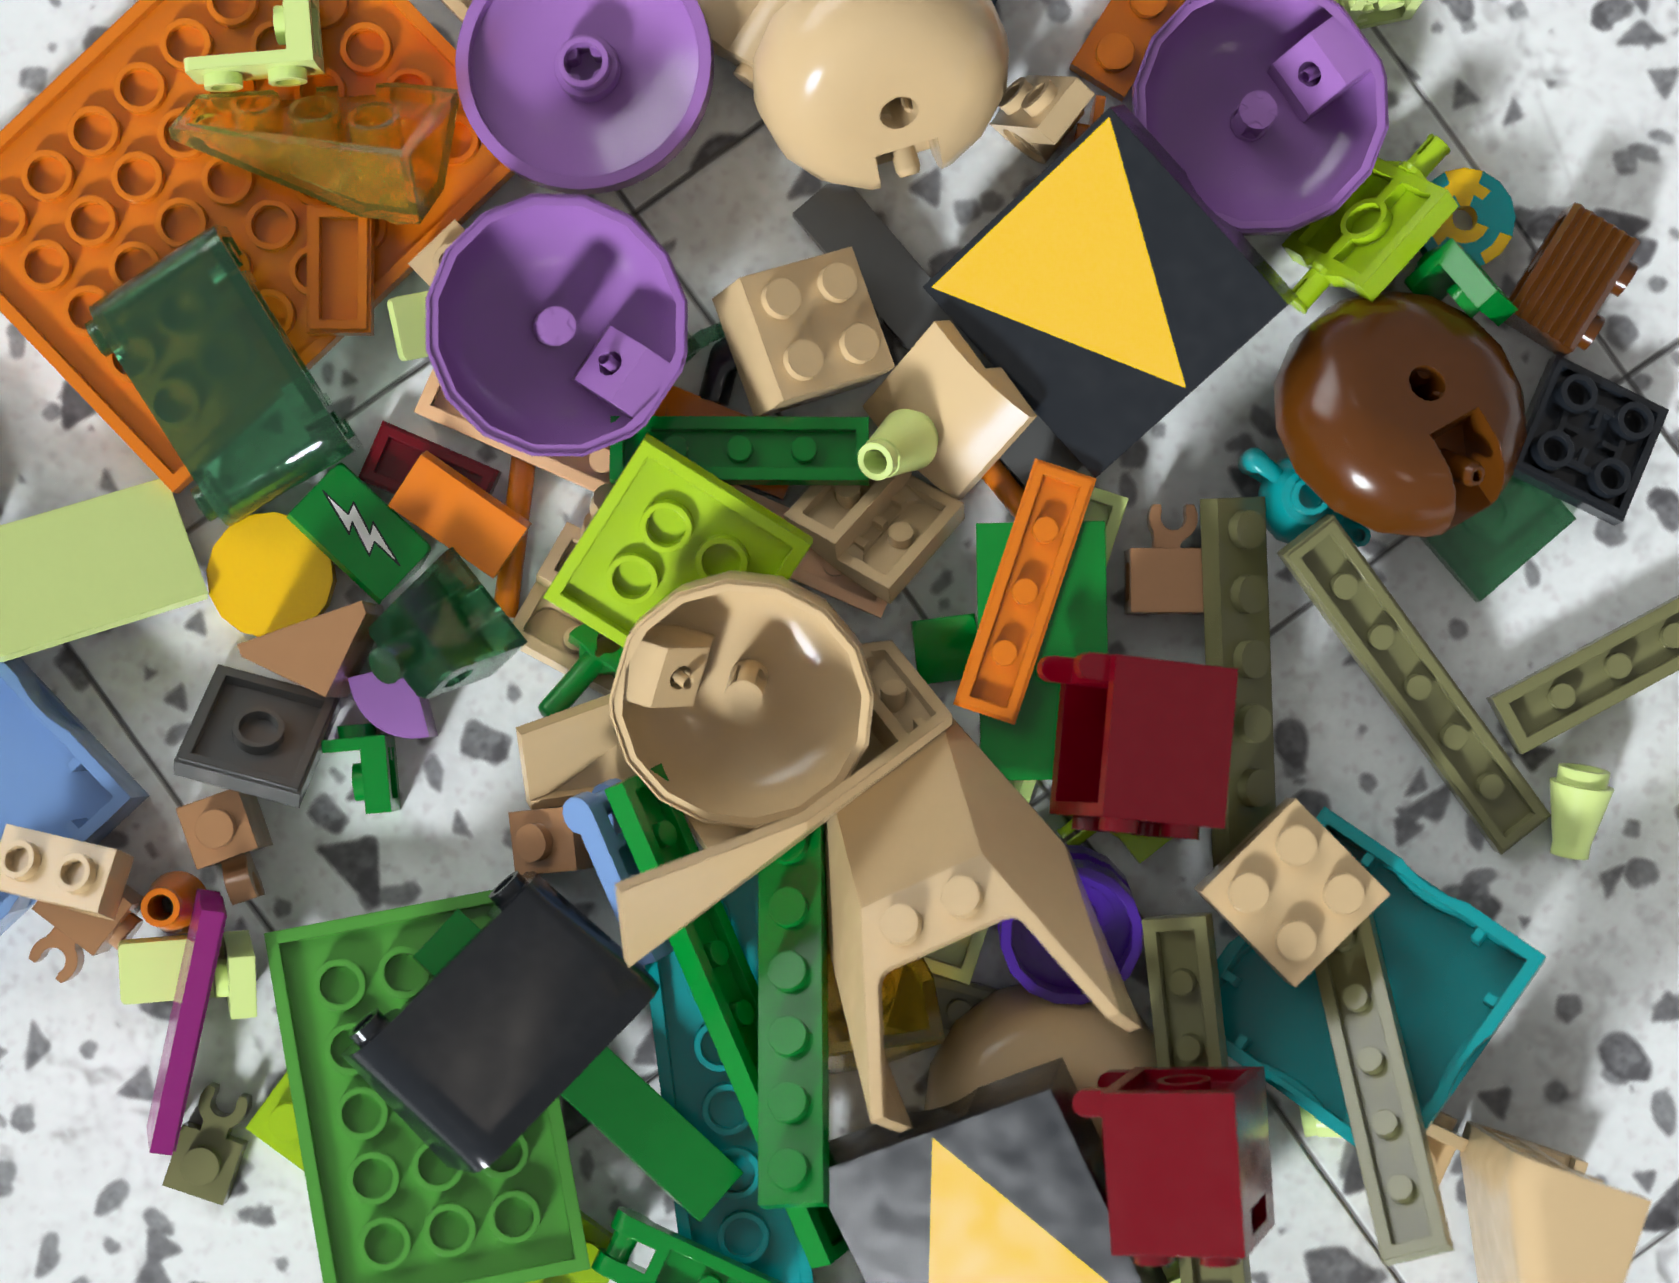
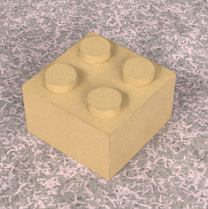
[712,246,895,416]
[1193,798,1390,988]

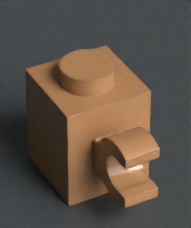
[1124,504,1204,615]
[175,789,273,905]
[29,884,144,983]

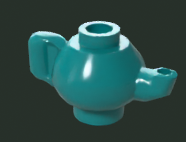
[1238,448,1371,547]

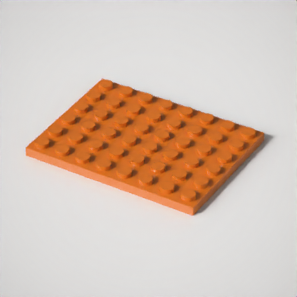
[0,0,515,494]

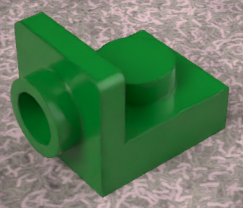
[1404,237,1518,327]
[321,723,401,814]

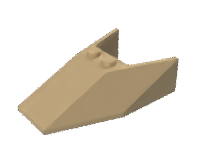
[516,640,953,967]
[824,717,1142,1133]

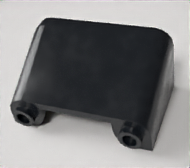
[341,871,660,1173]

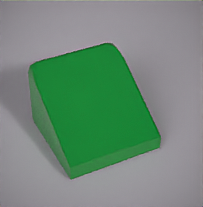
[910,613,977,684]

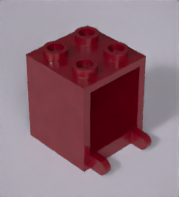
[1037,652,1238,840]
[1072,1066,1275,1268]

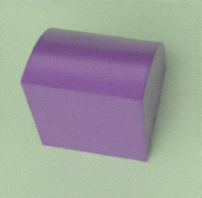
[348,662,438,739]

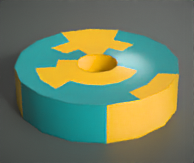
[1419,168,1516,267]

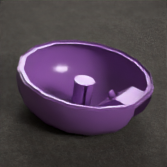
[1132,0,1389,236]
[425,193,688,456]

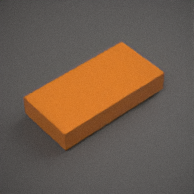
[306,205,375,336]
[388,450,532,579]

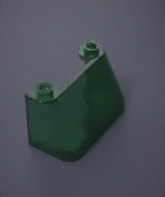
[85,225,363,526]

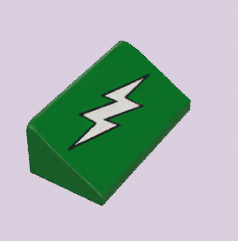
[287,462,431,605]

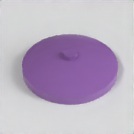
[455,0,714,195]

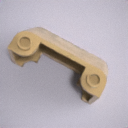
[1459,1121,1652,1283]

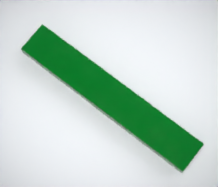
[412,909,744,1222]

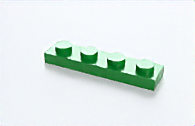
[609,416,869,485]

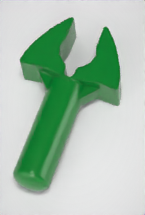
[538,624,624,717]

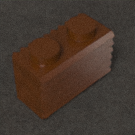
[1504,202,1640,357]

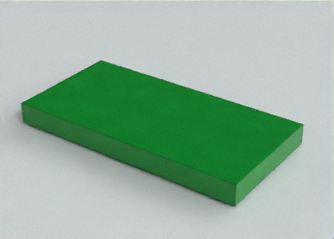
[976,521,1108,781]

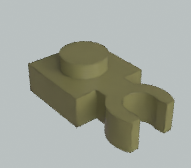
[162,1082,252,1206]

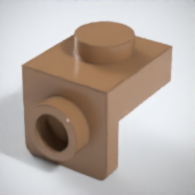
[508,806,594,875]

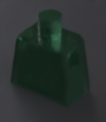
[369,547,528,700]

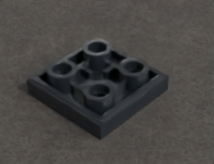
[1512,354,1669,526]

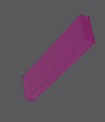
[146,888,227,1156]

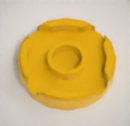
[206,512,337,637]

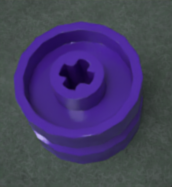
[996,845,1143,1005]

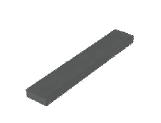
[792,182,1084,489]

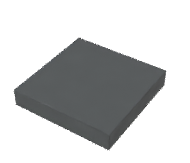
[174,664,340,808]

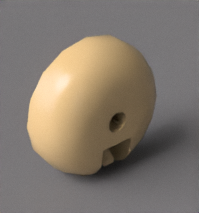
[753,0,1009,190]
[609,570,875,829]
[924,984,1157,1158]

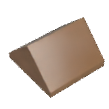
[237,600,387,698]

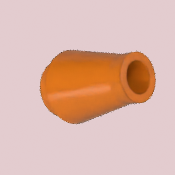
[141,871,206,935]

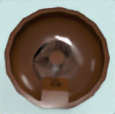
[1274,290,1527,537]

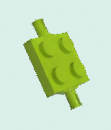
[1282,134,1459,314]

